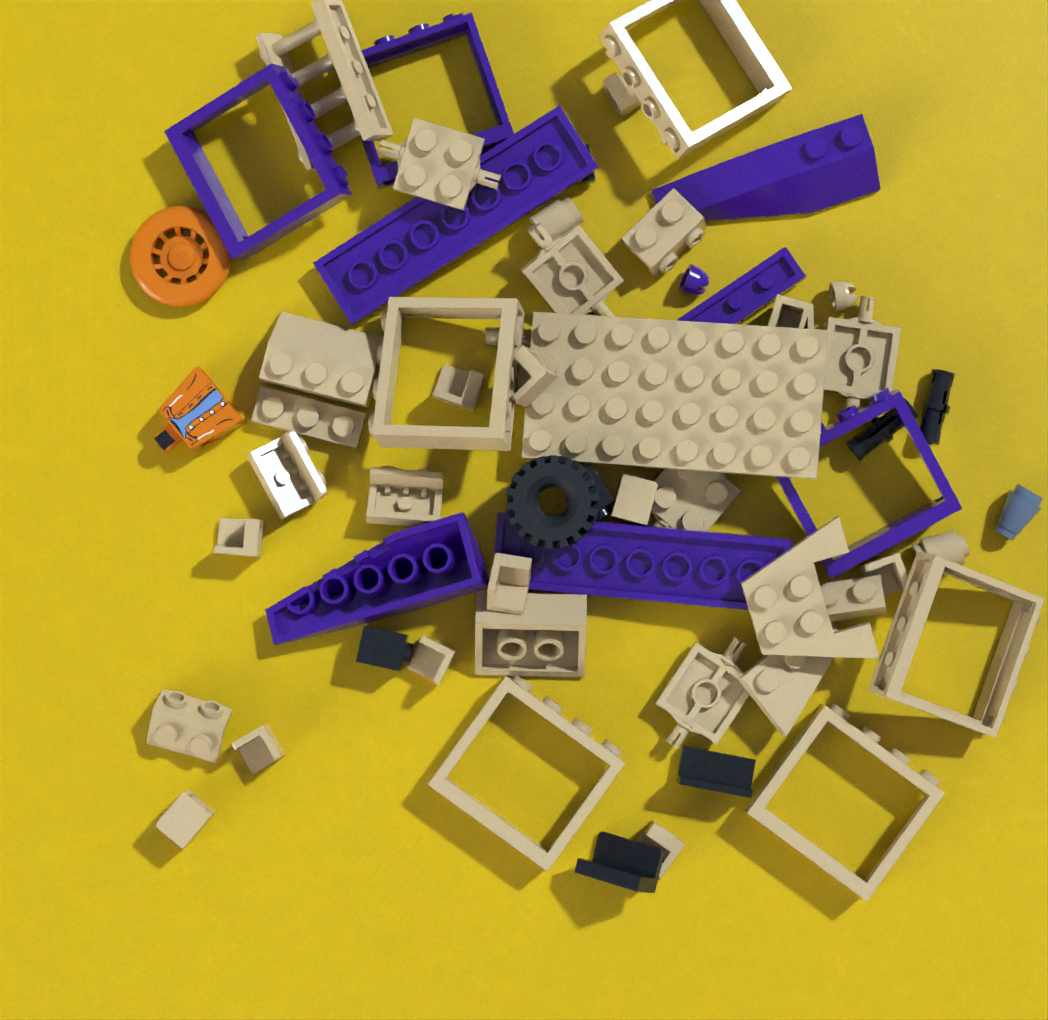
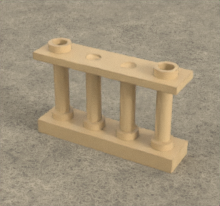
[255,0,394,171]

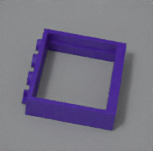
[349,12,514,190]
[164,63,353,260]
[776,387,963,578]

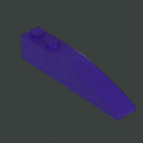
[651,114,881,222]
[265,512,489,645]

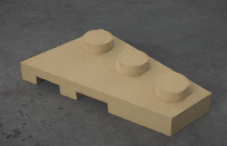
[737,622,838,736]

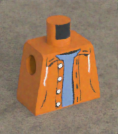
[153,366,246,453]

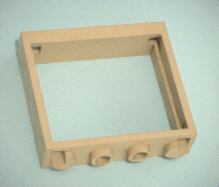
[599,0,792,160]
[368,297,525,451]
[868,552,1045,738]
[428,674,625,872]
[744,703,945,901]

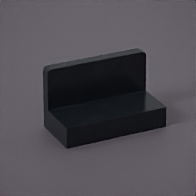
[676,745,756,798]
[575,831,665,893]

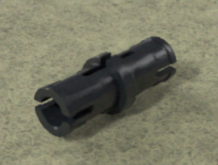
[919,369,955,445]
[846,398,918,461]

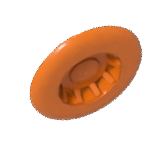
[130,206,232,307]

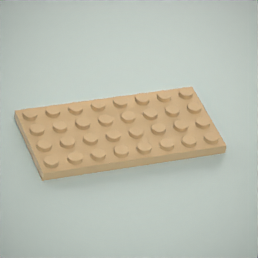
[521,312,828,480]

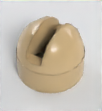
[829,281,858,311]

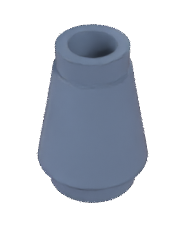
[994,484,1043,541]

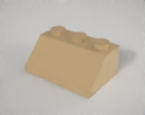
[259,311,384,409]
[475,592,587,678]

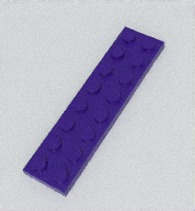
[313,105,599,325]
[494,512,792,610]

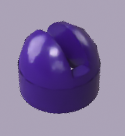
[679,264,710,296]

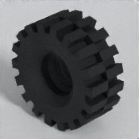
[505,455,600,549]

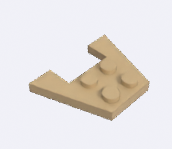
[741,516,880,659]

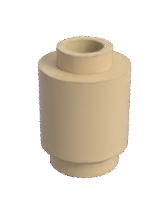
[527,197,584,246]
[912,530,969,565]

